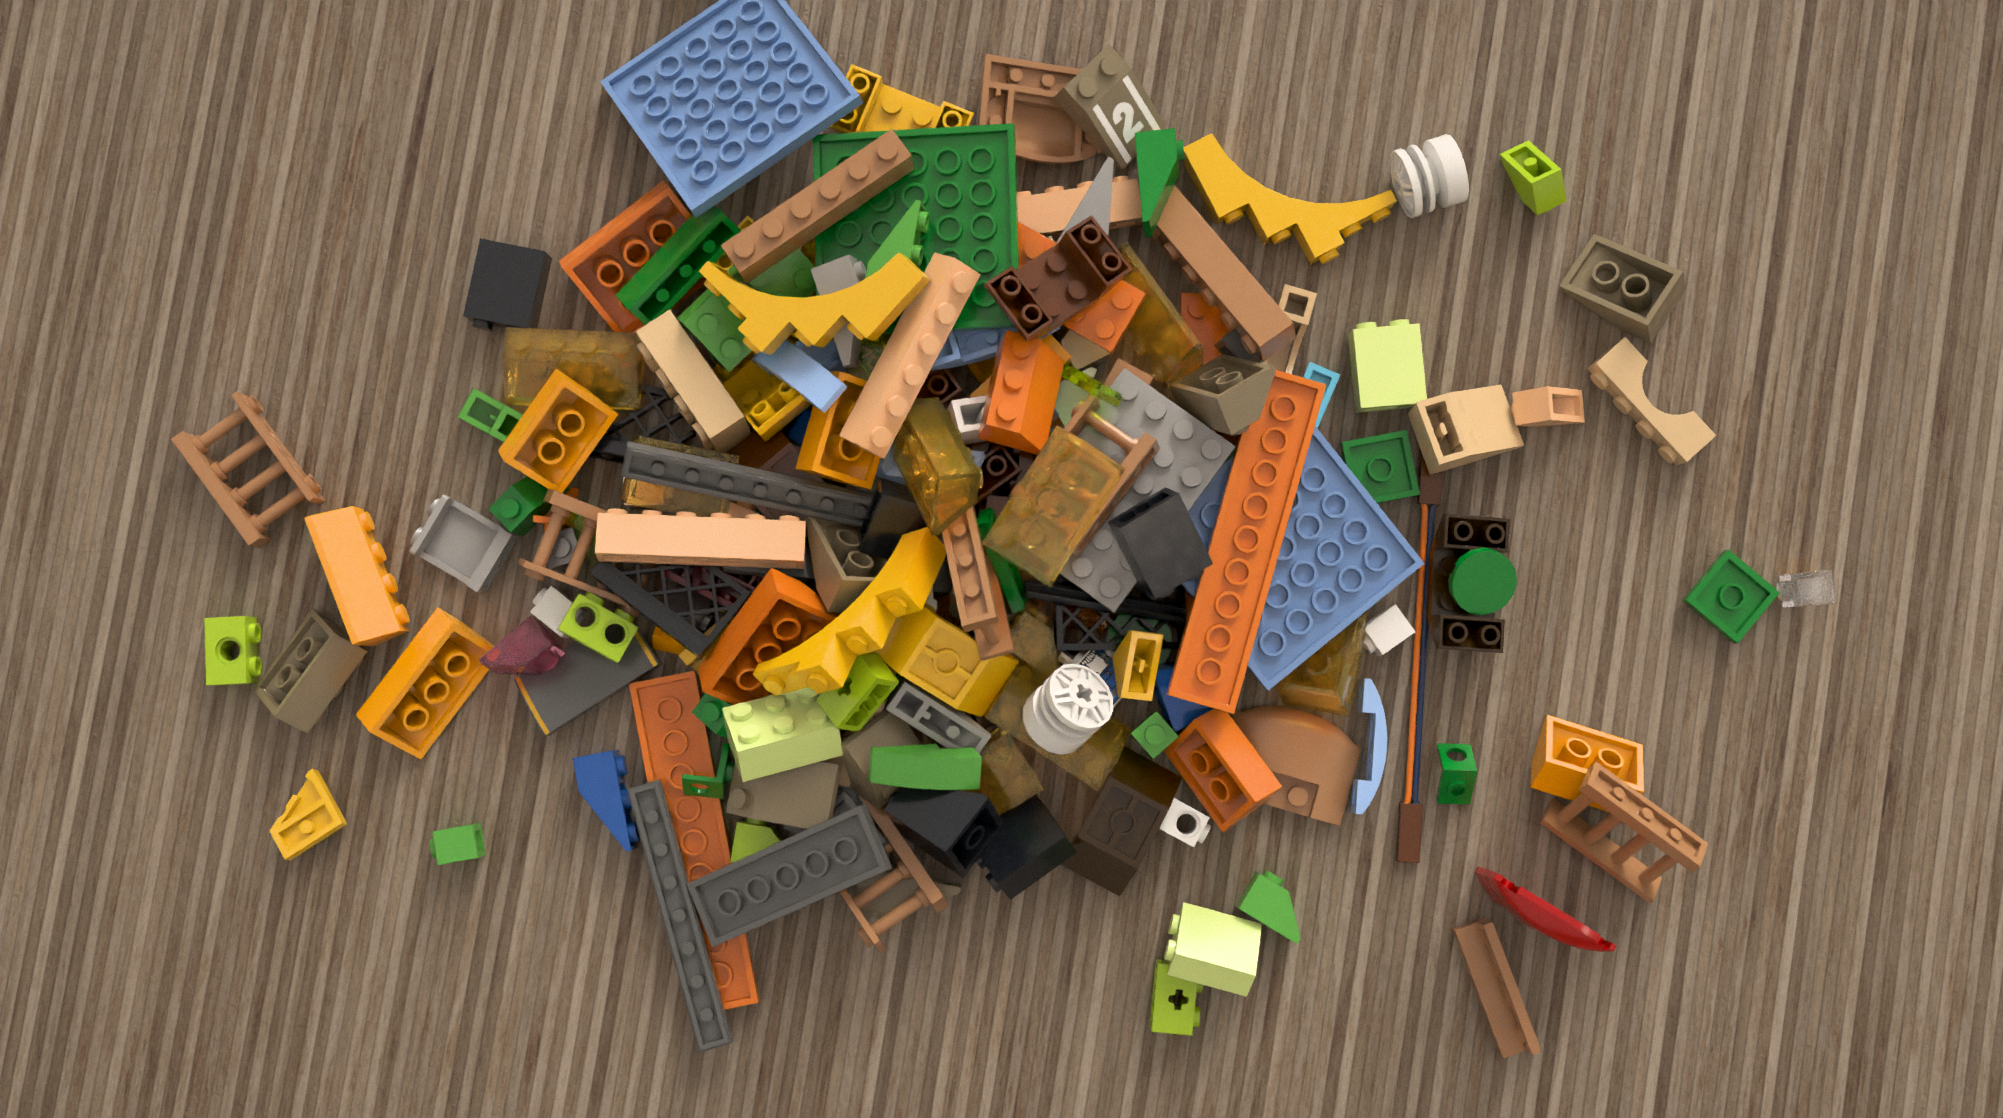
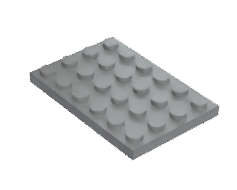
[1004,368,1235,613]

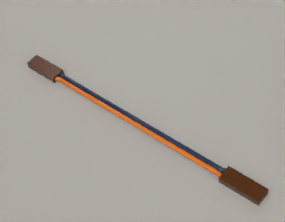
[1396,449,1442,863]

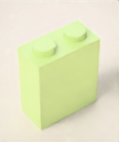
[1348,319,1427,413]
[1164,902,1262,997]

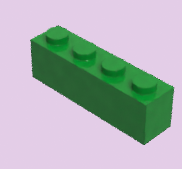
[615,205,741,325]

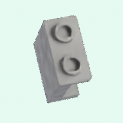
[409,495,519,594]

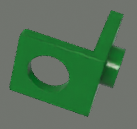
[682,743,735,799]
[1436,743,1477,805]

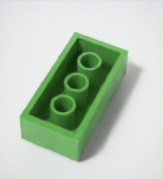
[676,248,816,372]

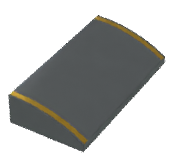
[514,615,663,736]

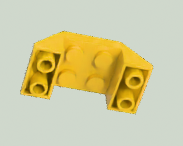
[829,64,974,133]
[712,351,811,442]
[873,602,1019,717]

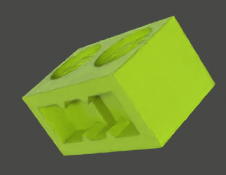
[556,592,639,663]

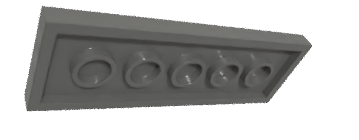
[687,804,892,947]

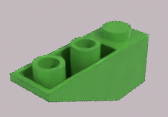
[865,200,930,278]

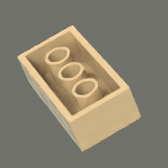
[636,310,751,457]

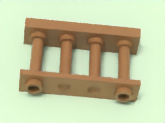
[171,391,325,548]
[1008,394,1160,558]
[518,488,655,617]
[936,495,1015,661]
[1540,761,1708,903]
[839,796,949,953]

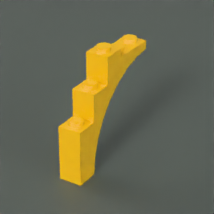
[1182,133,1397,265]
[699,253,931,355]
[753,527,946,696]

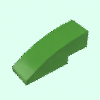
[457,388,523,442]
[868,744,982,790]

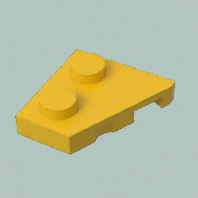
[270,769,347,861]

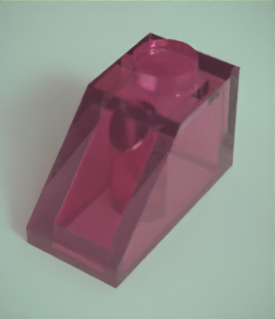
[479,616,565,675]

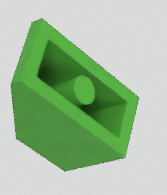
[1235,870,1301,944]

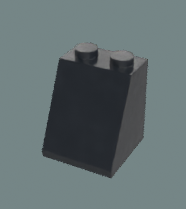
[884,787,1005,878]

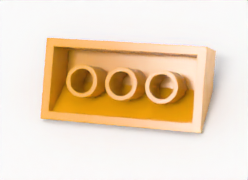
[304,506,410,647]
[356,607,502,760]

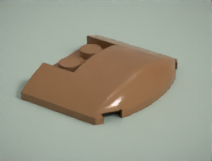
[978,54,1103,164]
[1231,706,1362,826]

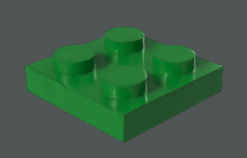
[1340,430,1420,504]
[1682,549,1780,644]

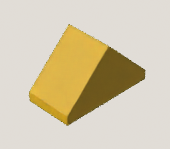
[1112,630,1164,701]

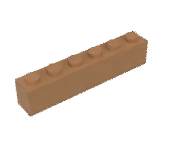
[721,129,914,284]
[1152,186,1296,362]

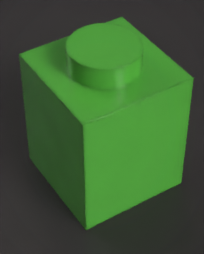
[1129,711,1179,759]
[430,822,486,865]

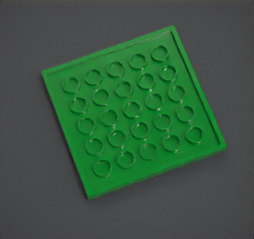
[813,123,1019,335]

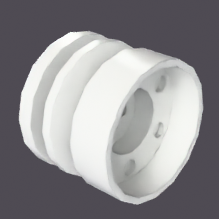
[1389,134,1469,218]
[1023,663,1113,755]

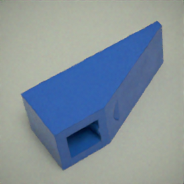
[572,749,640,851]

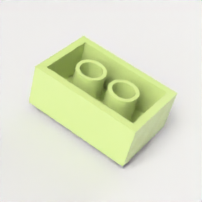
[722,687,843,782]

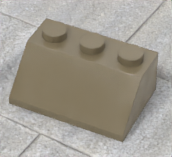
[1169,354,1275,436]
[253,609,367,733]

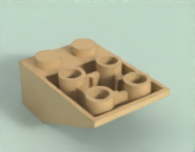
[1408,385,1524,475]

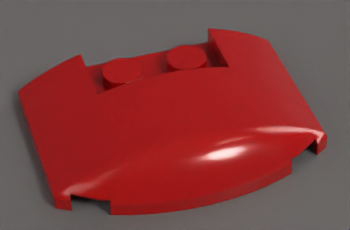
[1475,866,1617,952]

